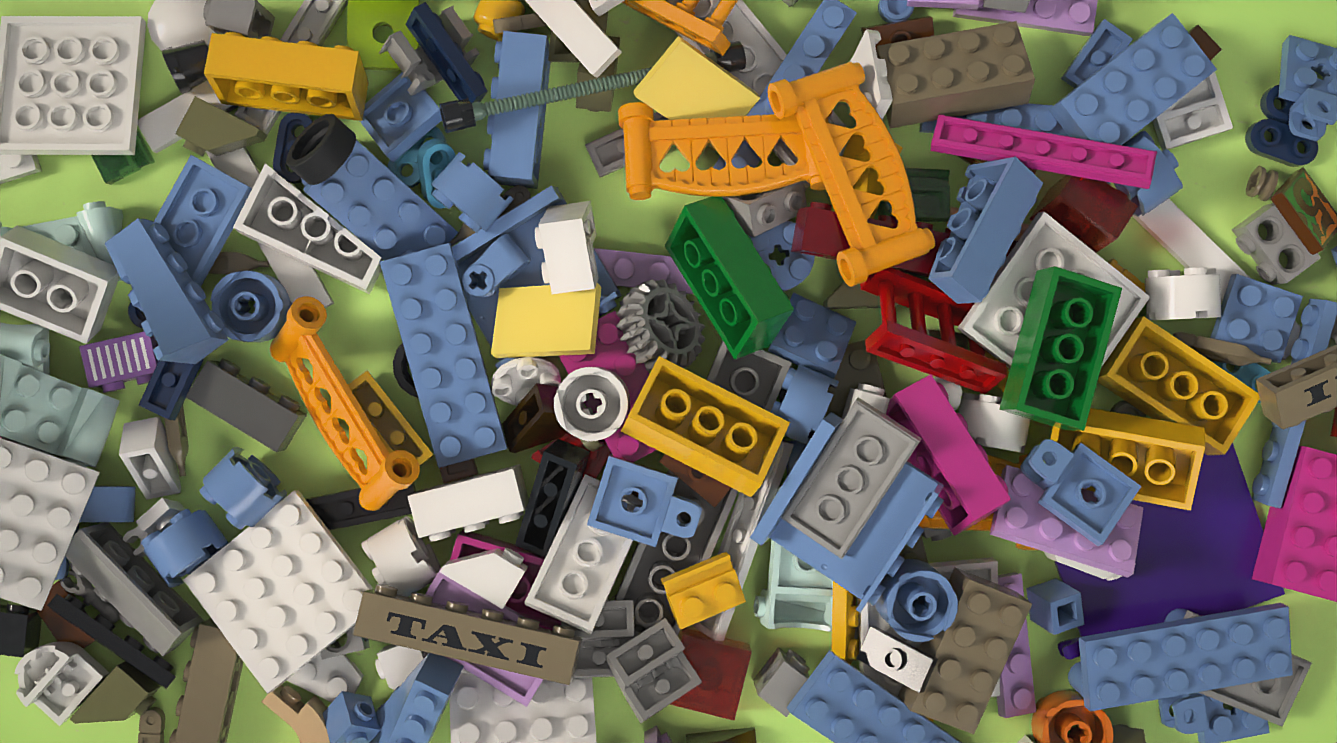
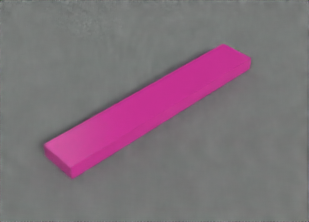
[931,115,1157,189]

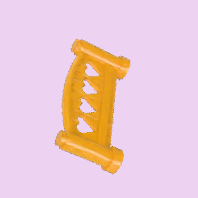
[768,62,935,287]
[618,102,832,200]
[270,296,420,511]

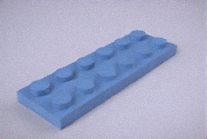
[380,243,508,468]
[1079,603,1293,711]
[786,650,962,743]

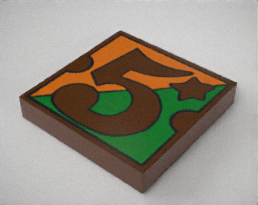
[1271,167,1337,255]

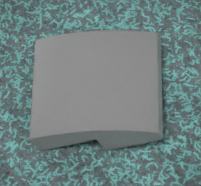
[561,600,635,678]
[605,618,702,723]

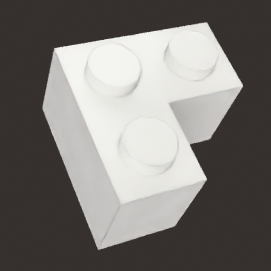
[535,201,599,294]

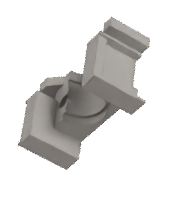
[379,6,480,96]

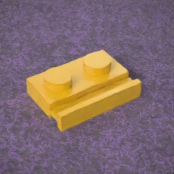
[661,552,746,629]

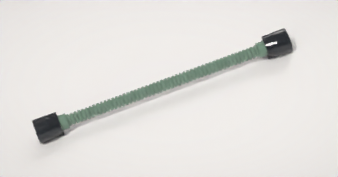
[439,41,746,133]

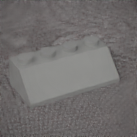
[65,522,204,656]

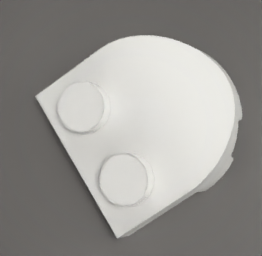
[15,641,110,726]

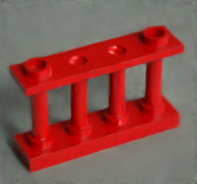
[860,267,1008,394]

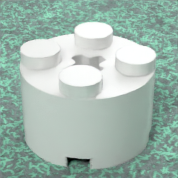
[1145,267,1221,320]
[554,367,630,441]
[958,392,1030,453]
[361,516,441,597]

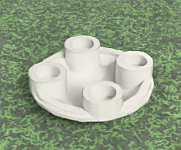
[147,0,216,50]
[491,357,561,407]

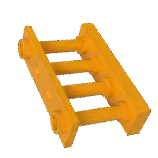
[622,0,738,56]

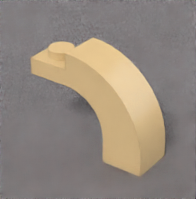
[262,685,330,743]

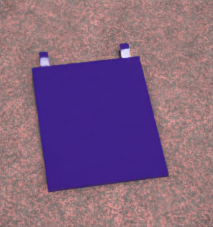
[1054,443,1285,660]

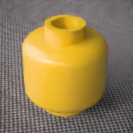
[473,0,525,41]

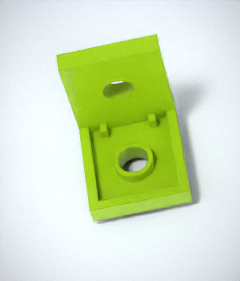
[347,0,419,71]

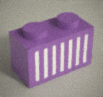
[79,331,159,393]

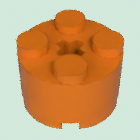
[1031,690,1114,743]

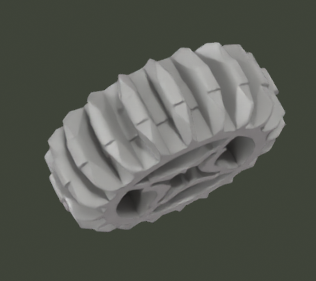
[616,279,705,371]

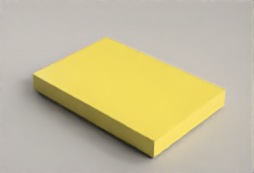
[633,36,760,151]
[491,283,601,358]

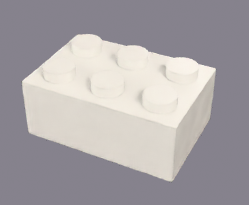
[0,225,120,344]
[408,464,529,542]

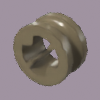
[1246,166,1279,201]

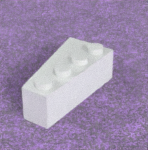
[233,163,383,294]

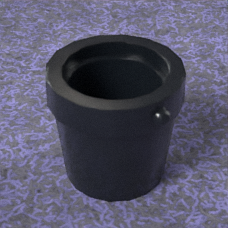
[161,40,209,94]

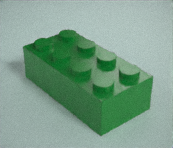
[665,197,794,360]
[999,266,1122,431]

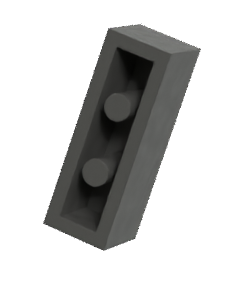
[186,358,307,452]

